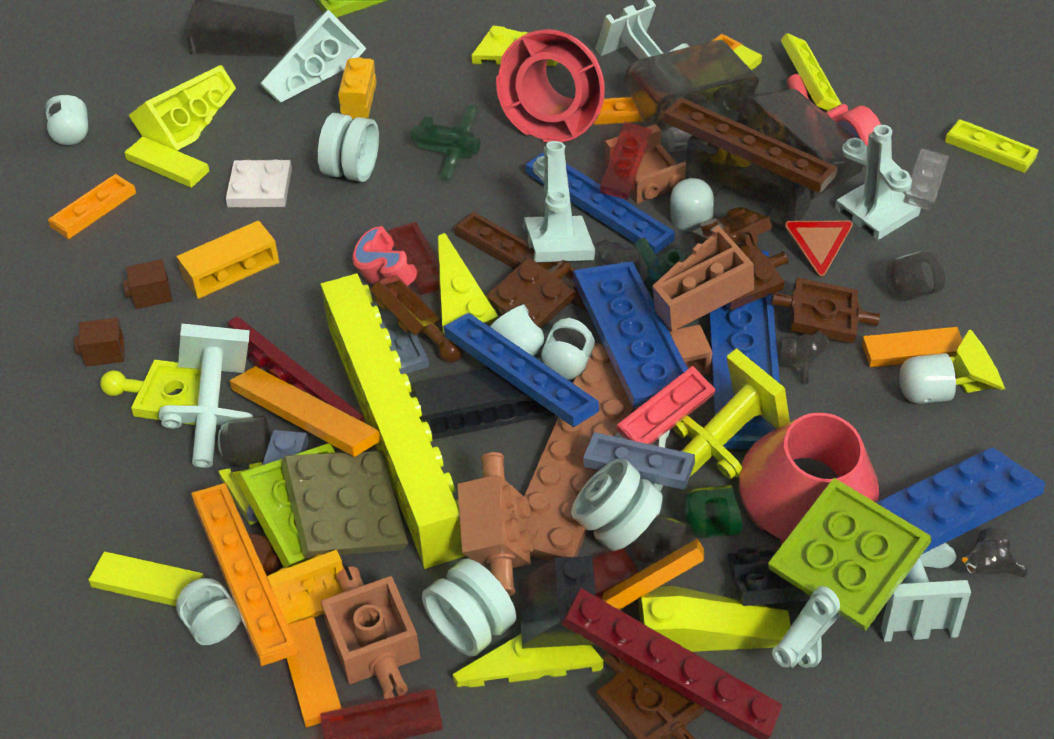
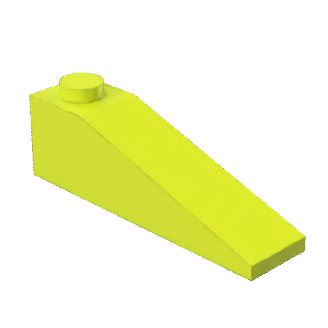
[129,65,236,151]
[638,586,791,652]

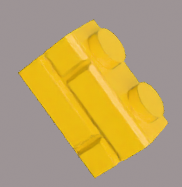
[338,57,377,119]

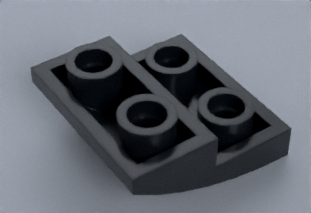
[728,544,811,606]

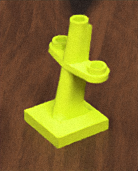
[672,348,790,479]

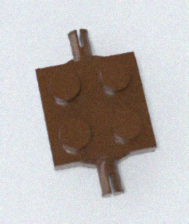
[691,207,772,247]
[725,244,789,311]
[486,257,575,329]
[771,277,880,343]
[596,652,705,739]

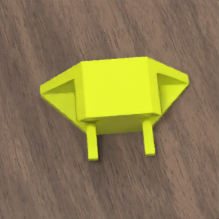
[950,330,1005,393]

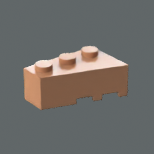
[653,225,754,331]

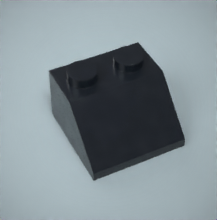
[518,556,596,649]

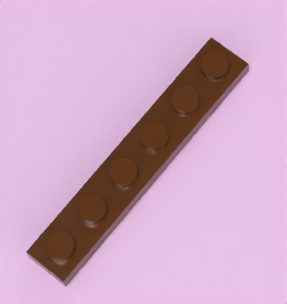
[663,97,837,193]

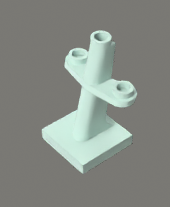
[595,0,691,98]
[835,125,921,240]
[523,141,595,262]
[159,324,254,468]
[881,543,971,642]
[772,586,876,668]

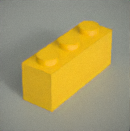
[176,220,279,299]

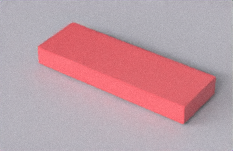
[616,366,716,445]

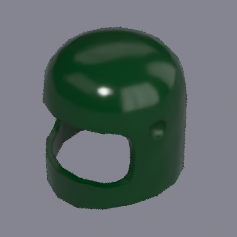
[683,485,742,538]

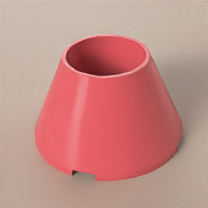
[496,29,605,142]
[739,413,879,544]

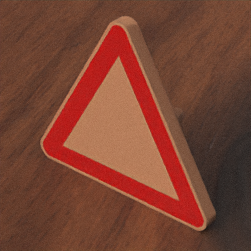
[785,221,853,277]

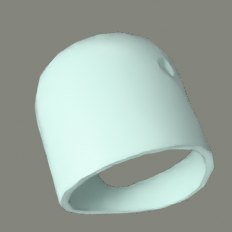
[45,95,88,146]
[670,178,714,232]
[490,304,544,357]
[541,318,595,380]
[899,353,956,404]
[176,578,241,645]

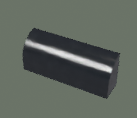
[413,357,555,440]

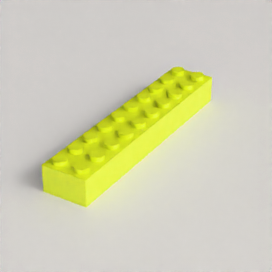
[320,273,465,569]

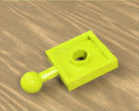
[100,359,201,425]

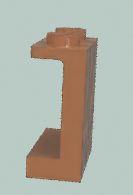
[605,124,689,204]

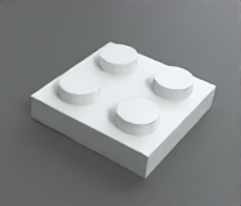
[226,160,292,207]

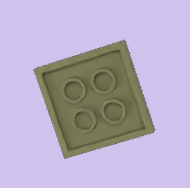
[281,451,408,558]

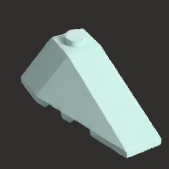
[260,10,366,103]

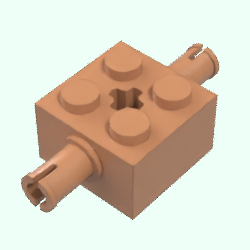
[458,452,534,596]
[321,567,421,700]

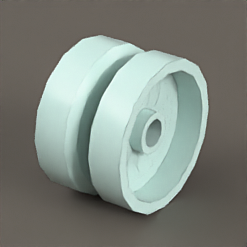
[318,113,379,182]
[571,458,663,551]
[422,558,516,656]

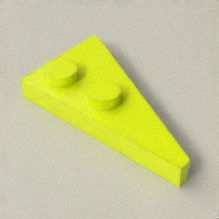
[438,233,498,335]
[453,634,604,688]

